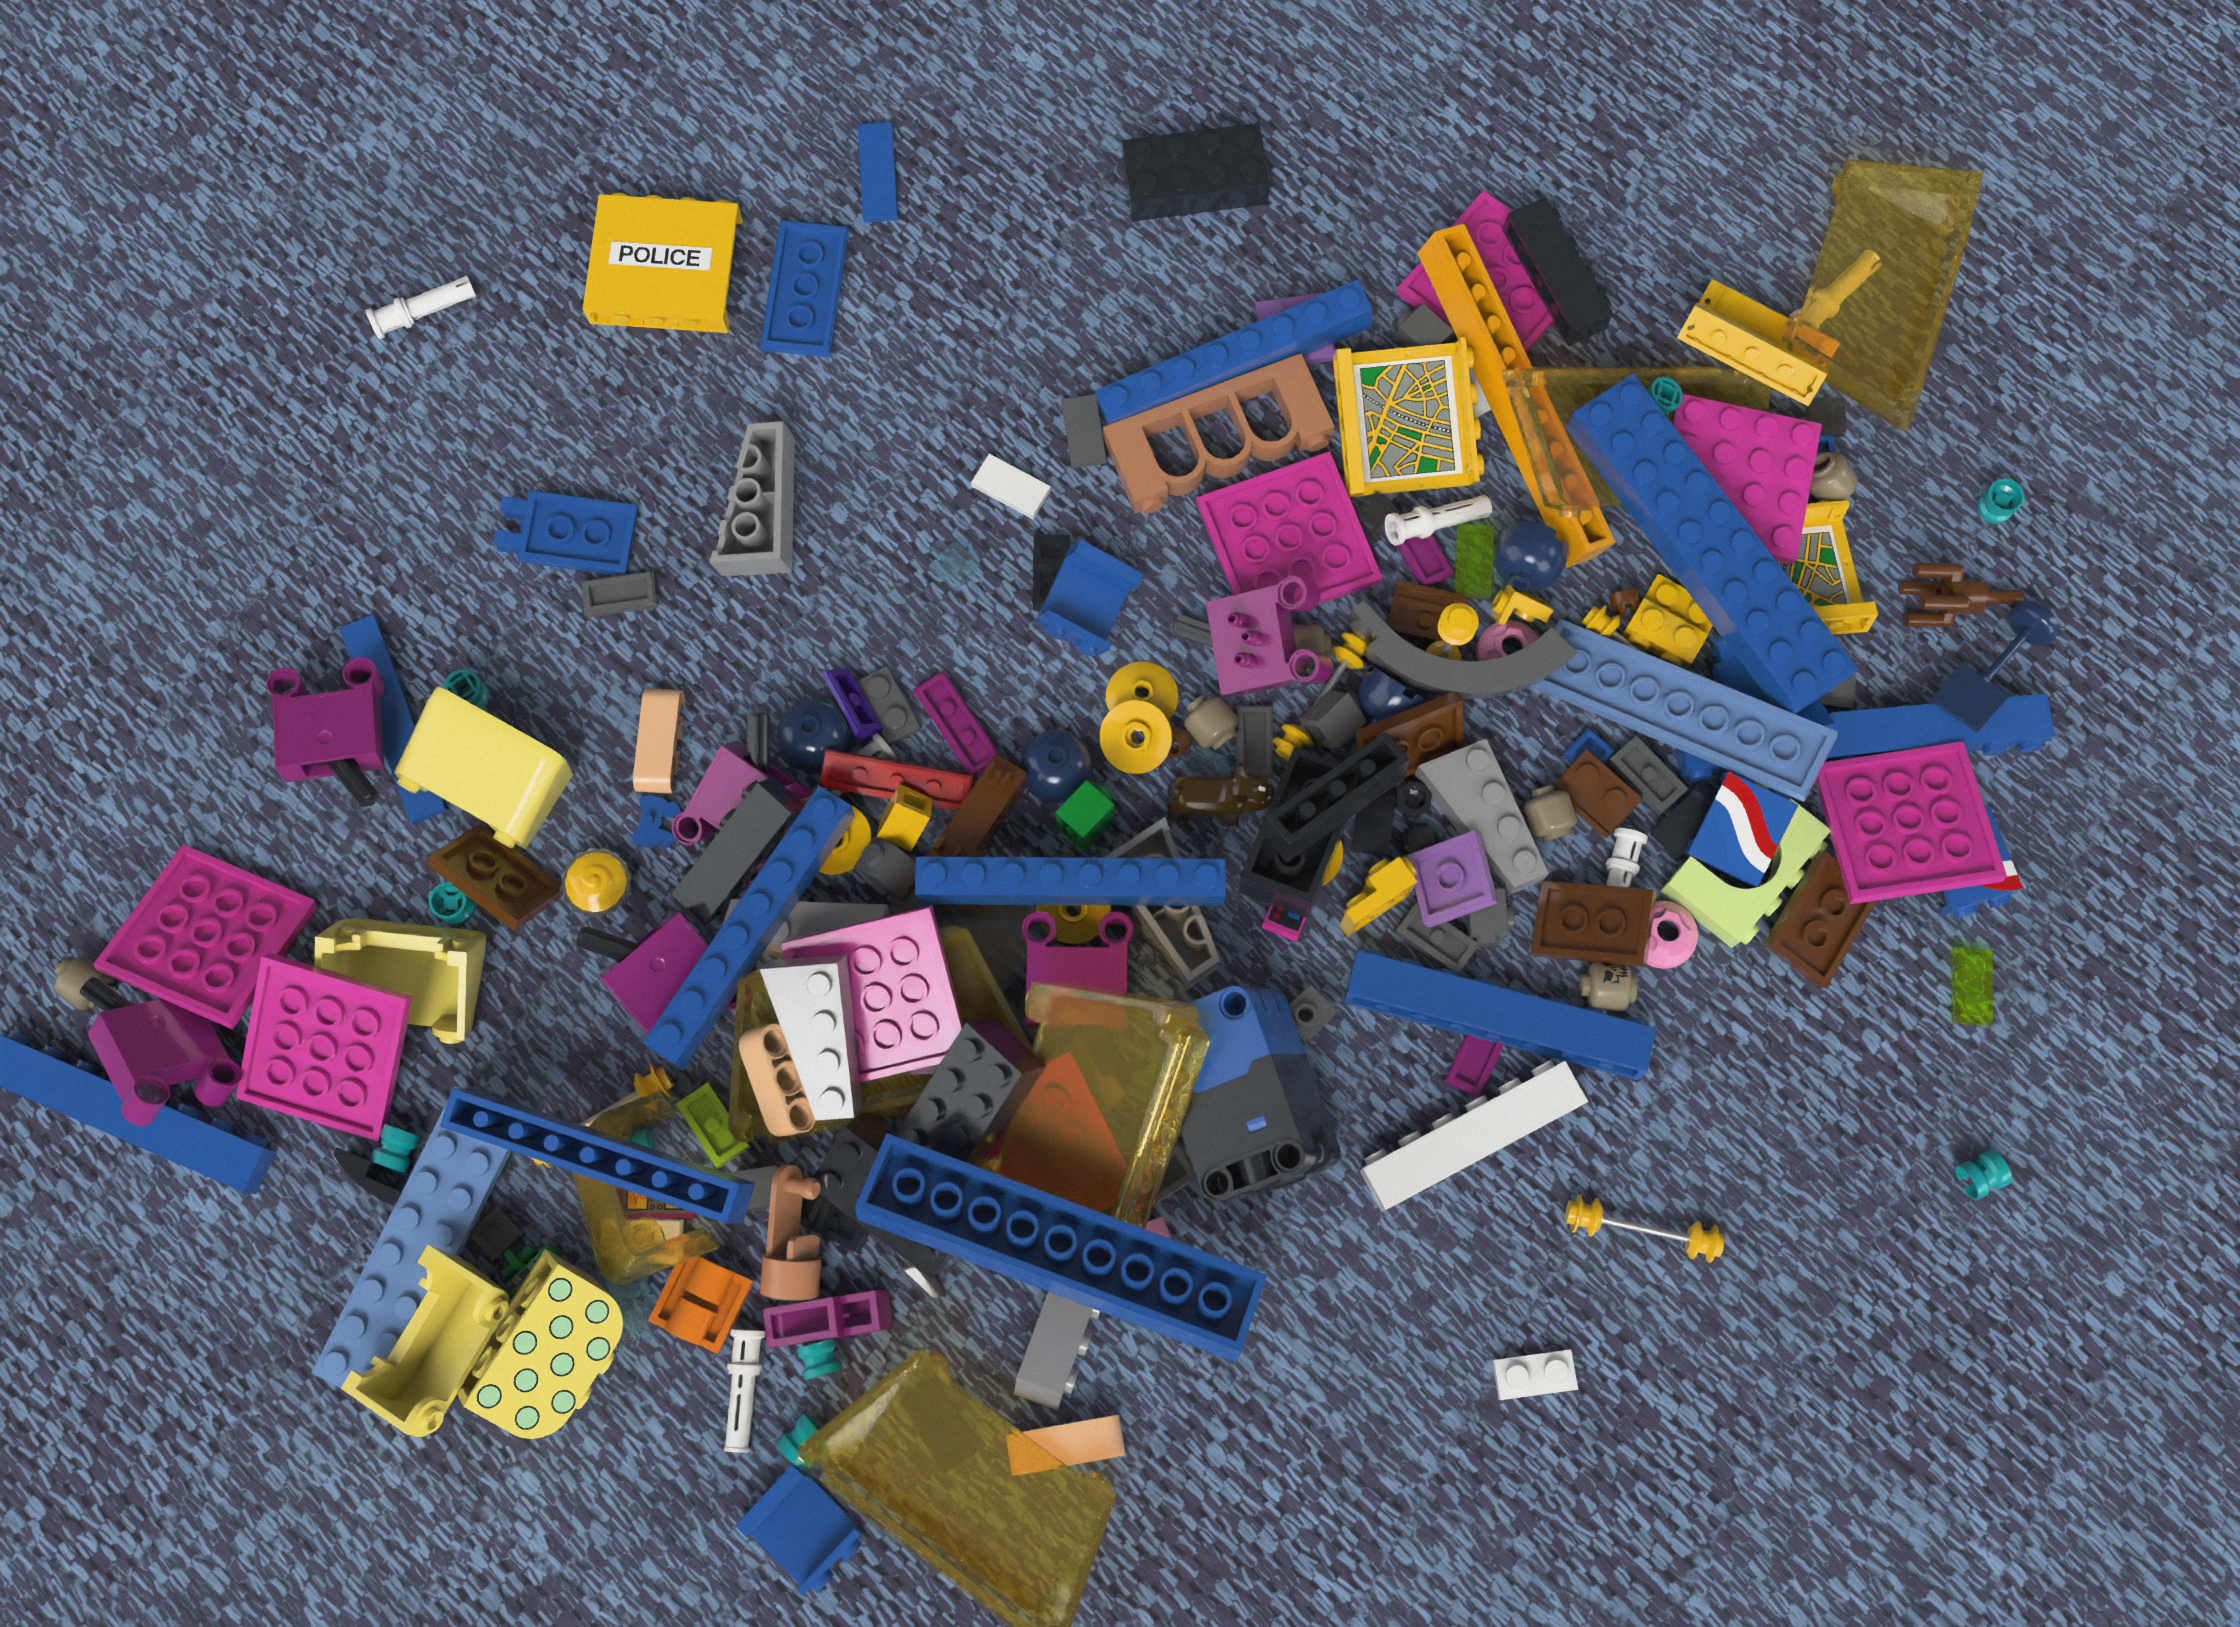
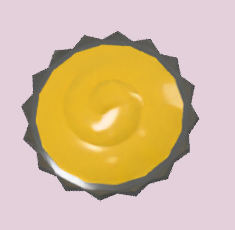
[559,847,633,918]

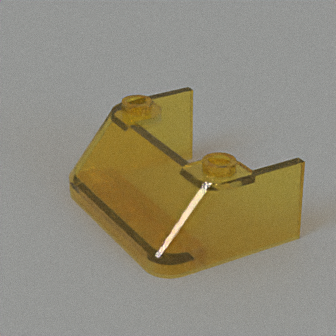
[571,1090,719,1285]

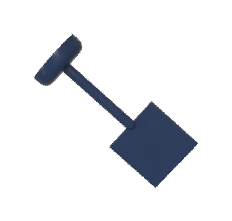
[1930,600,2060,733]

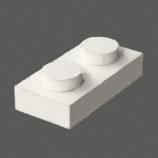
[1492,1349,1578,1400]

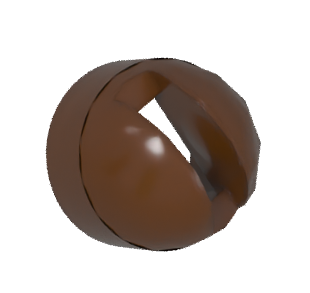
[1608,588,1640,617]
[1168,726,1192,758]

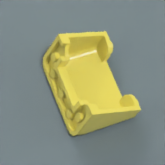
[394,687,573,850]
[314,918,486,1044]
[341,1245,509,1437]

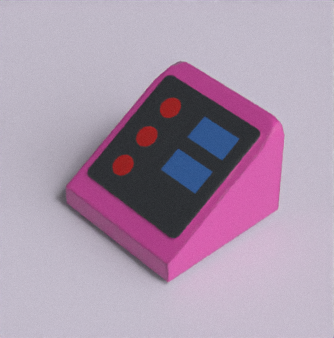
[1262,905,1306,942]

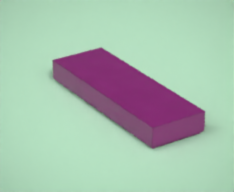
[913,671,1001,779]

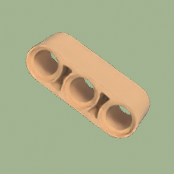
[633,688,685,794]
[739,1024,816,1137]
[1006,1414,1126,1475]

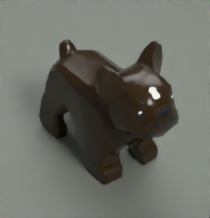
[1167,763,1274,827]

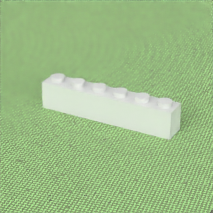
[1360,1060,1588,1212]

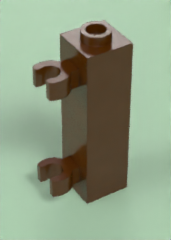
[926,754,1028,857]

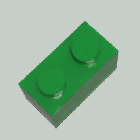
[1055,780,1115,853]

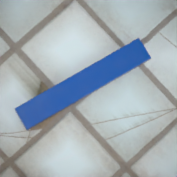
[339,614,448,825]

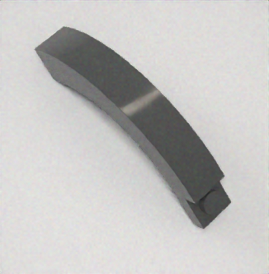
[1348,600,1578,699]

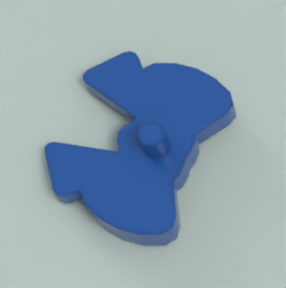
[631,795,682,848]

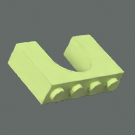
[1660,782,1830,948]

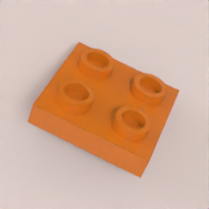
[648,1248,755,1354]

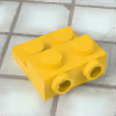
[1622,574,1713,670]
[1340,856,1417,937]

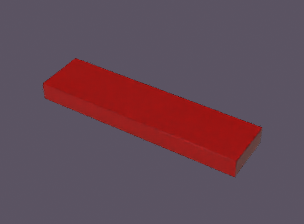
[819,749,973,811]

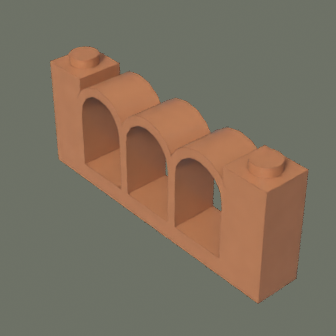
[1103,353,1335,514]

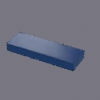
[858,122,898,223]

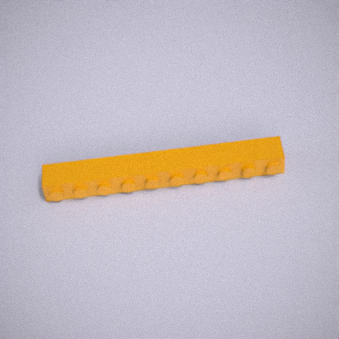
[1417,224,1616,568]

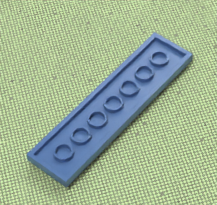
[1531,619,1838,802]
[311,1087,511,1388]

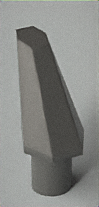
[900,1257,946,1299]

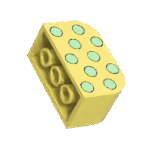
[457,1248,623,1439]

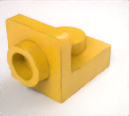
[1491,584,1553,626]

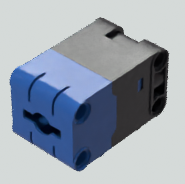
[1147,986,1341,1202]

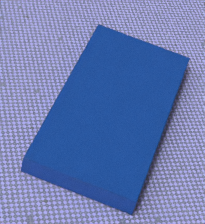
[760,220,850,358]

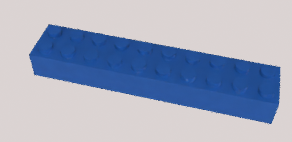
[1565,373,1859,714]
[855,1133,1267,1362]

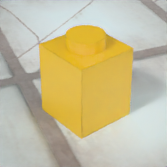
[877,784,933,852]

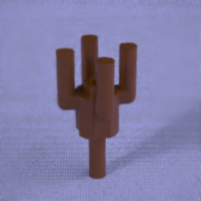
[1897,562,2024,627]

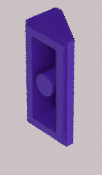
[822,668,883,742]

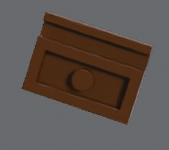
[1387,580,1469,646]
[1553,749,1643,839]

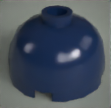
[1493,520,1570,591]
[1357,664,1429,725]
[778,699,851,774]
[1020,729,1094,803]

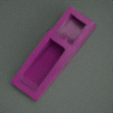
[763,1290,893,1348]

